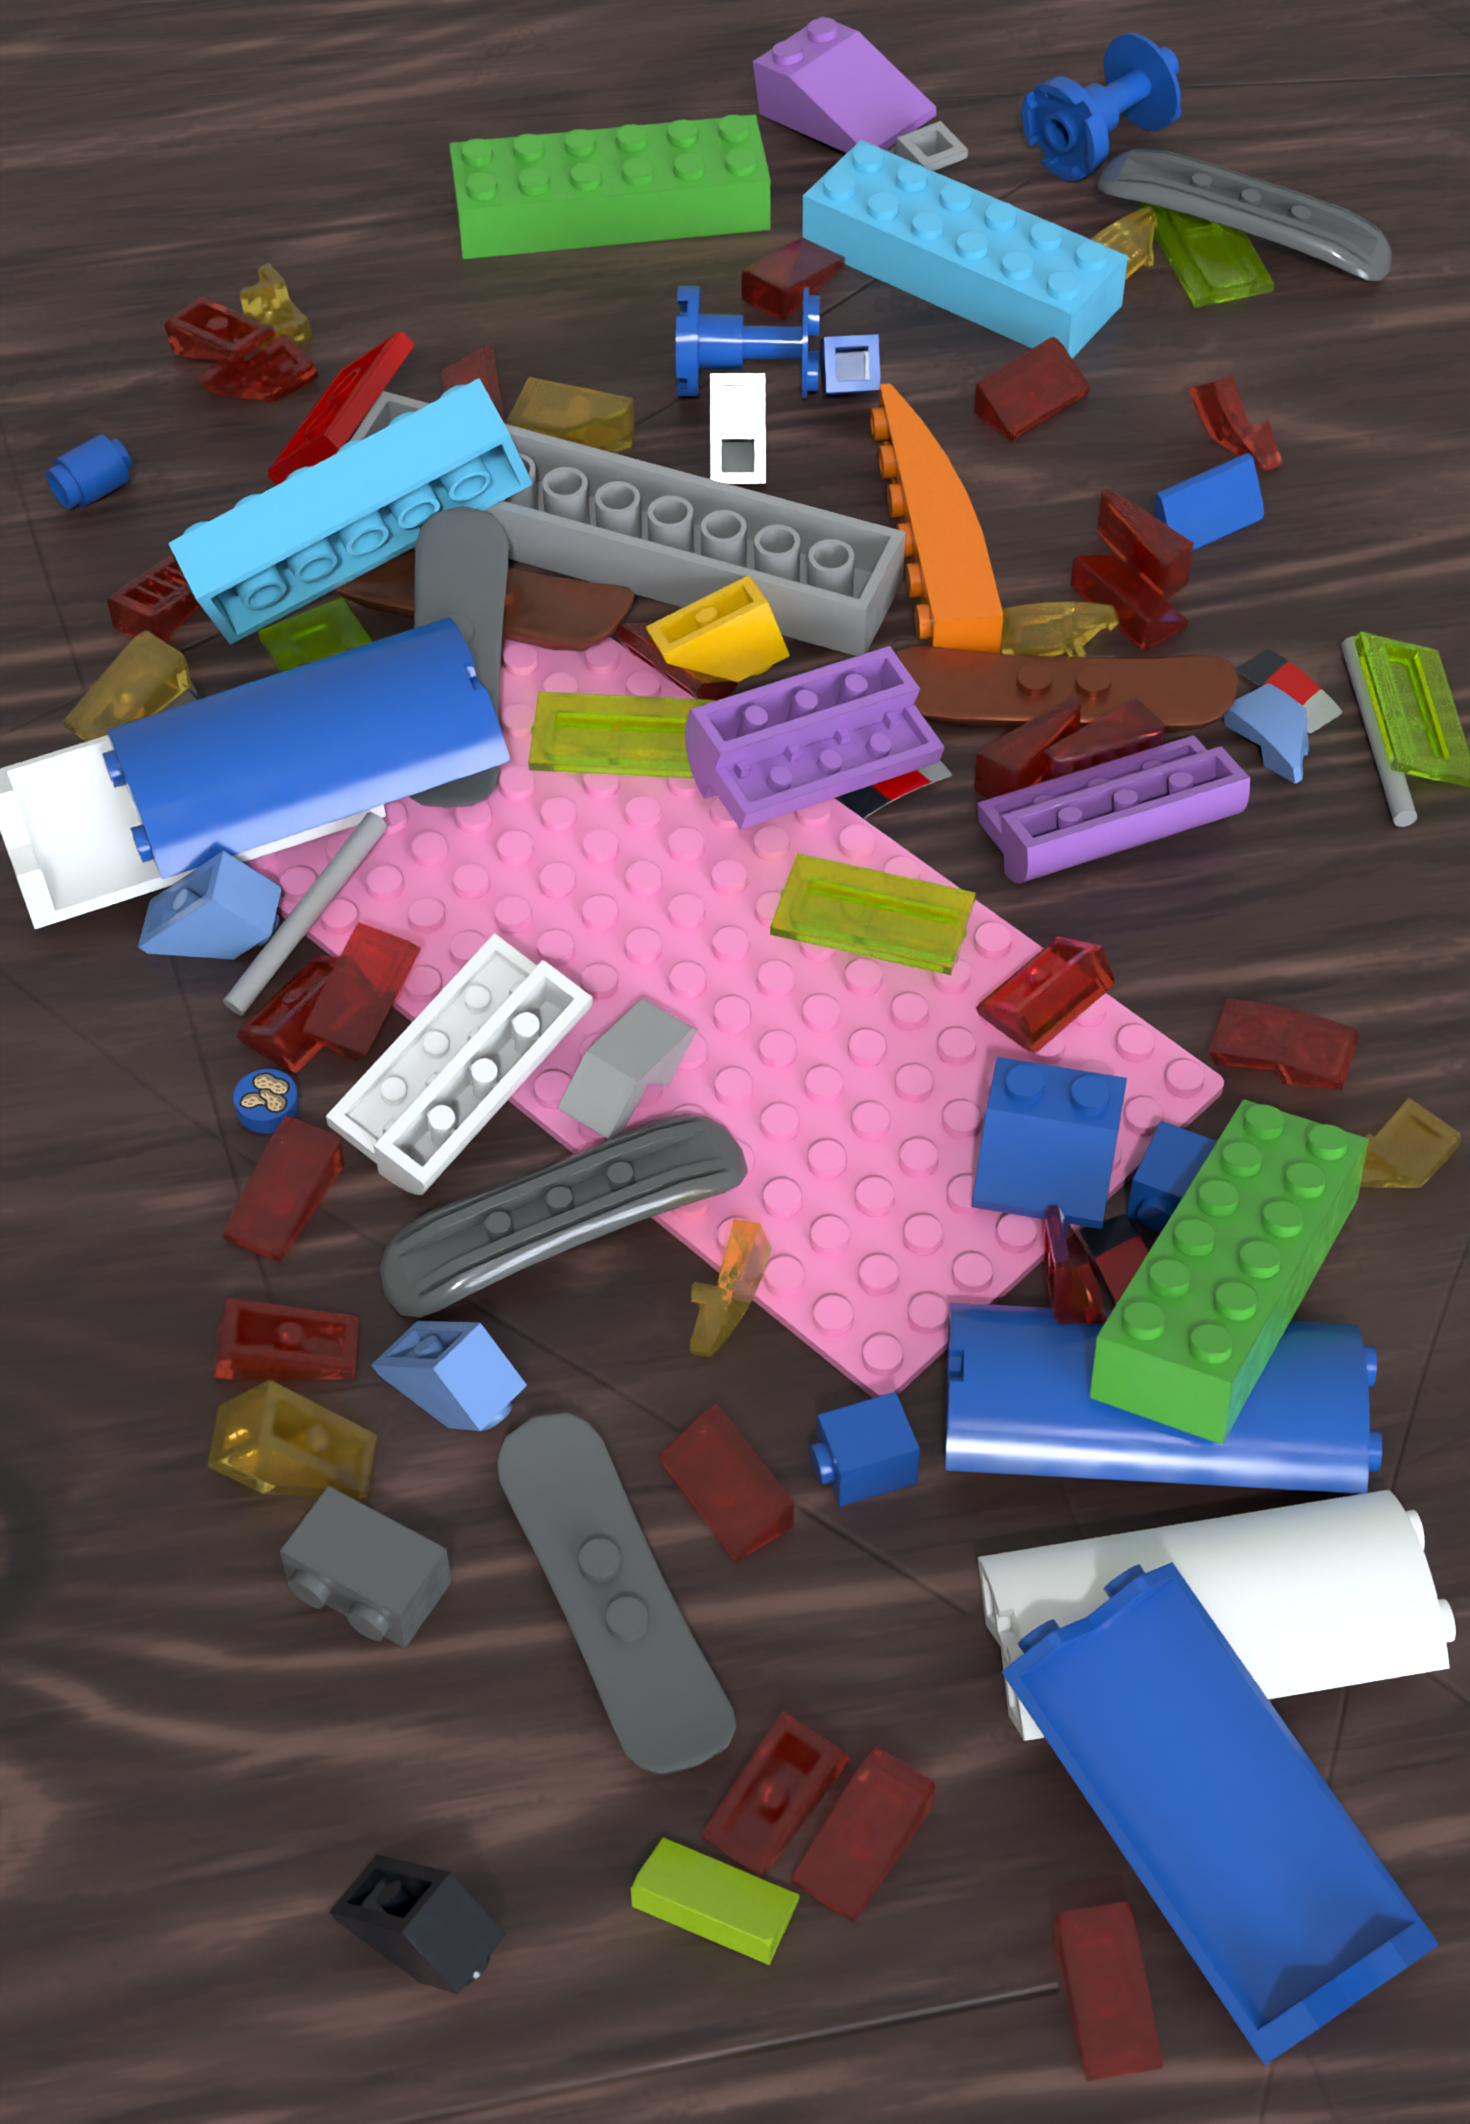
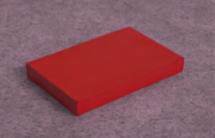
[267,331,415,485]

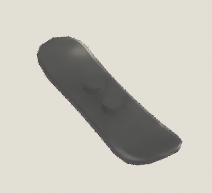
[1097,147,1392,281]
[409,506,509,808]
[379,1113,748,1317]
[497,1412,737,1775]

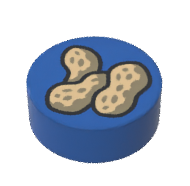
[233,1069,300,1134]

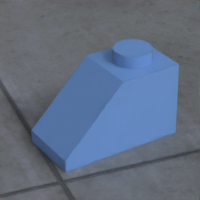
[138,851,282,960]
[371,1321,527,1431]

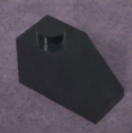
[329,1855,506,1994]

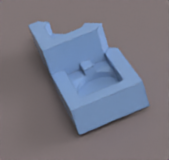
[1224,683,1309,784]

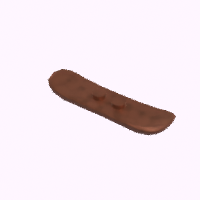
[334,547,635,650]
[896,645,1239,733]

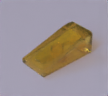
[63,630,191,741]

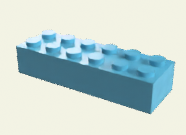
[802,140,1128,364]
[168,378,533,645]

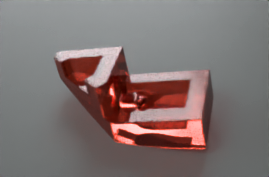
[198,333,319,402]
[1188,375,1283,470]

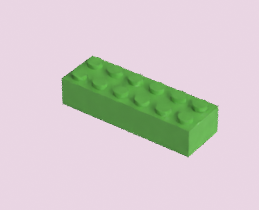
[449,114,771,259]
[1090,1099,1369,1445]

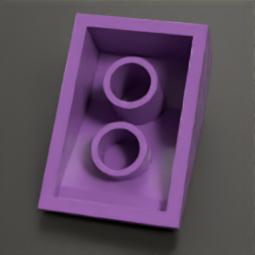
[753,16,937,153]

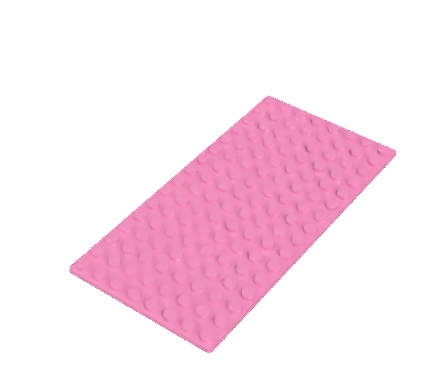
[242,637,1224,1398]

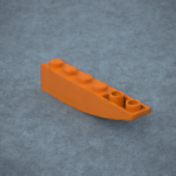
[870,383,1003,654]

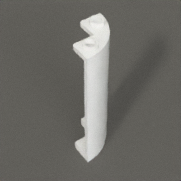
[0,735,386,929]
[978,1490,1456,1741]

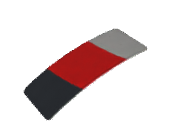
[1236,650,1342,733]
[838,760,952,819]
[1079,1214,1149,1305]

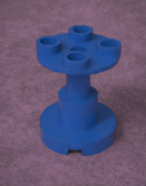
[1021,32,1181,182]
[676,286,820,398]

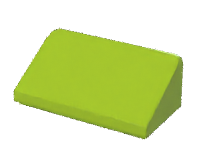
[631,1837,799,1965]

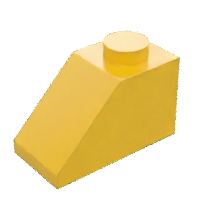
[645,575,790,682]

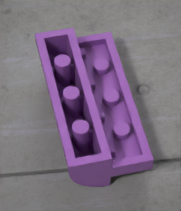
[685,646,945,830]
[977,735,1250,884]

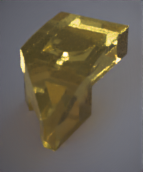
[1090,206,1157,280]
[239,263,313,356]
[1001,602,1119,657]
[1360,1098,1461,1188]
[690,1219,772,1357]

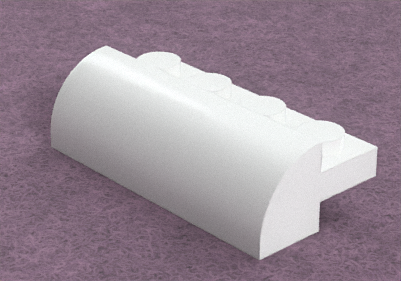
[326,933,593,1195]

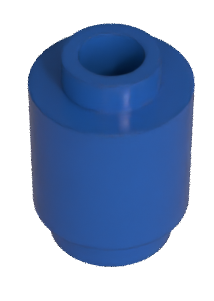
[45,434,132,510]

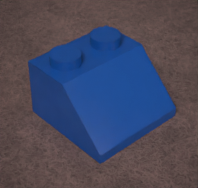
[972,1057,1127,1229]

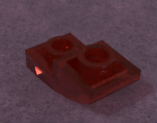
[1208,999,1359,1090]

